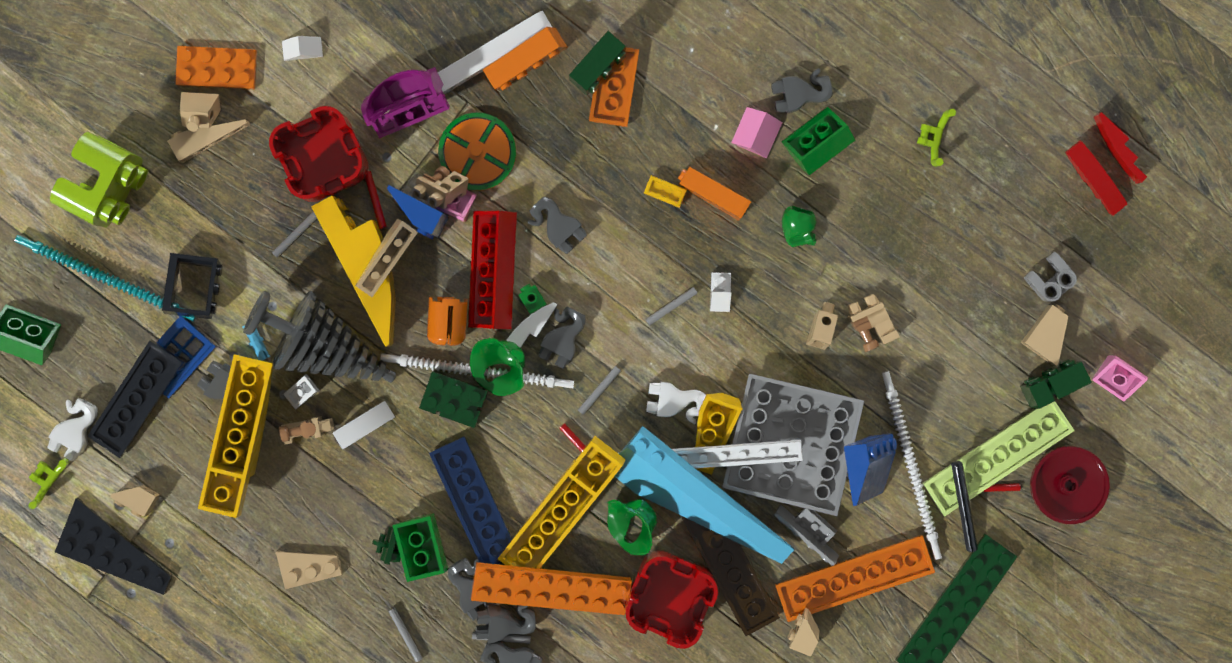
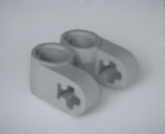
[1024,252,1077,302]

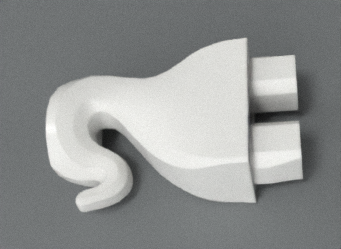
[646,381,706,424]
[47,398,98,461]

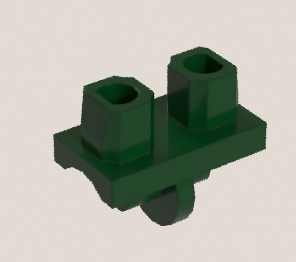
[372,526,401,565]

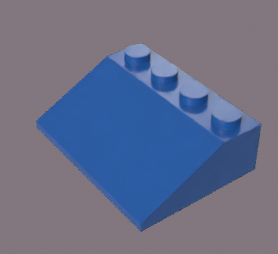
[387,185,449,239]
[844,433,897,506]

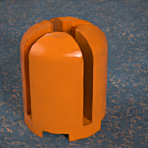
[427,297,468,346]

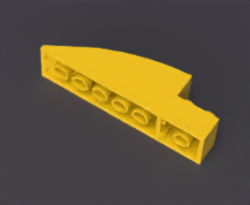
[311,196,396,347]
[198,354,273,518]
[498,436,626,568]

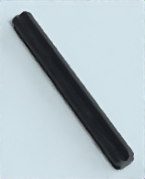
[951,461,978,552]

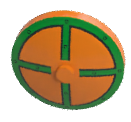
[438,113,516,191]

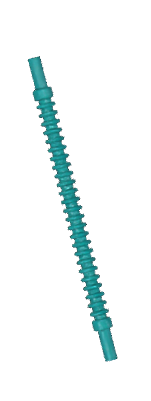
[15,235,196,321]

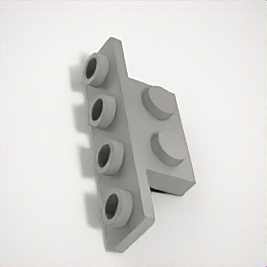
[775,505,839,566]

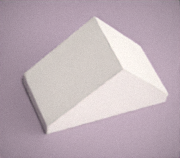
[282,36,323,61]

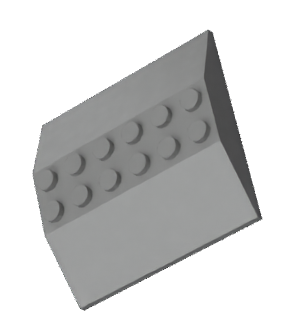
[722,374,864,516]

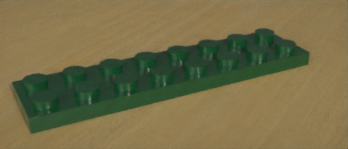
[895,534,1017,663]

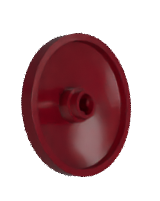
[1030,446,1110,524]

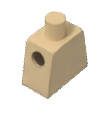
[180,92,221,132]
[806,302,838,350]

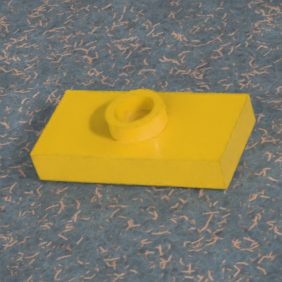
[643,175,687,208]

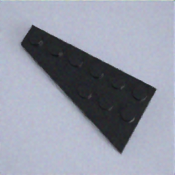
[55,497,172,595]

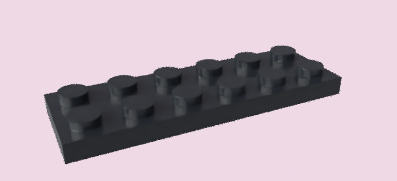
[87,340,184,458]

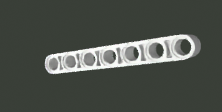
[438,11,552,94]

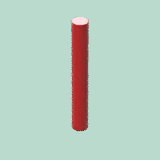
[365,171,387,229]
[559,423,586,452]
[983,483,1021,492]

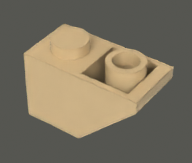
[110,485,160,517]
[788,608,820,656]

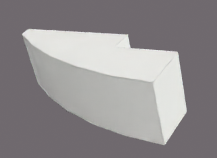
[506,302,558,348]
[333,401,395,449]

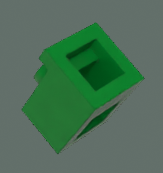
[519,283,547,315]

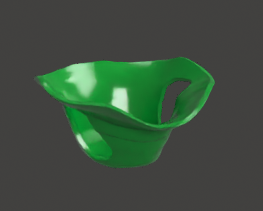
[470,338,525,396]
[607,499,657,555]

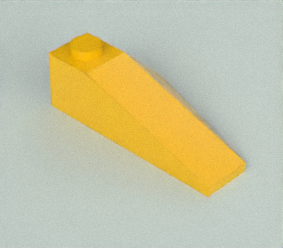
[695,393,743,475]

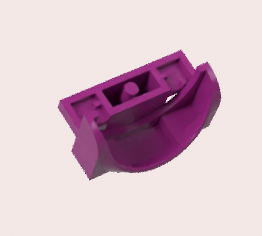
[361,67,450,139]

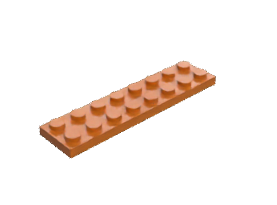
[775,535,935,622]
[471,562,632,615]

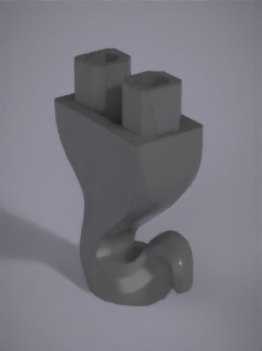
[771,68,833,114]
[527,196,587,254]
[539,307,586,369]
[197,360,231,399]
[448,558,497,620]
[475,605,536,643]
[480,641,542,663]

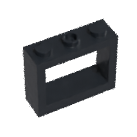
[162,253,223,319]

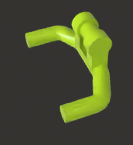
[917,109,956,167]
[29,458,69,509]

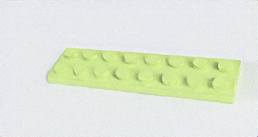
[922,401,1074,516]

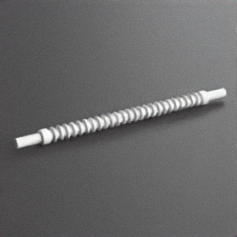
[381,353,574,388]
[882,371,942,560]

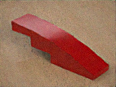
[1094,112,1147,184]
[1065,140,1128,216]

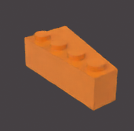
[483,27,568,91]

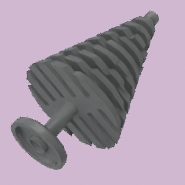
[243,291,396,383]

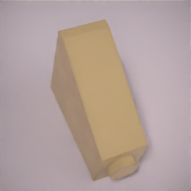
[1021,304,1068,366]

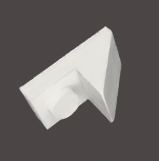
[710,272,731,312]
[284,374,320,409]

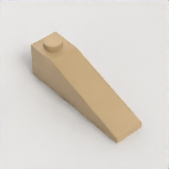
[167,119,251,163]
[355,219,418,297]

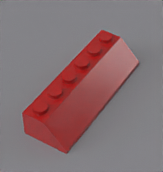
[468,211,517,329]

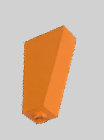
[678,167,751,221]

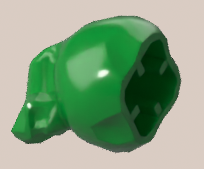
[782,206,817,248]

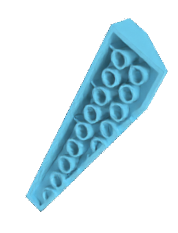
[614,426,794,564]

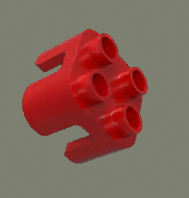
[269,106,368,202]
[625,550,718,649]

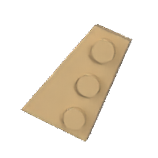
[276,551,343,589]

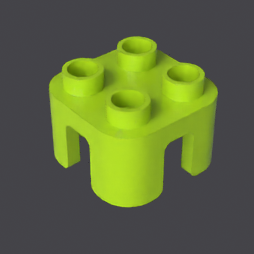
[50,132,148,227]

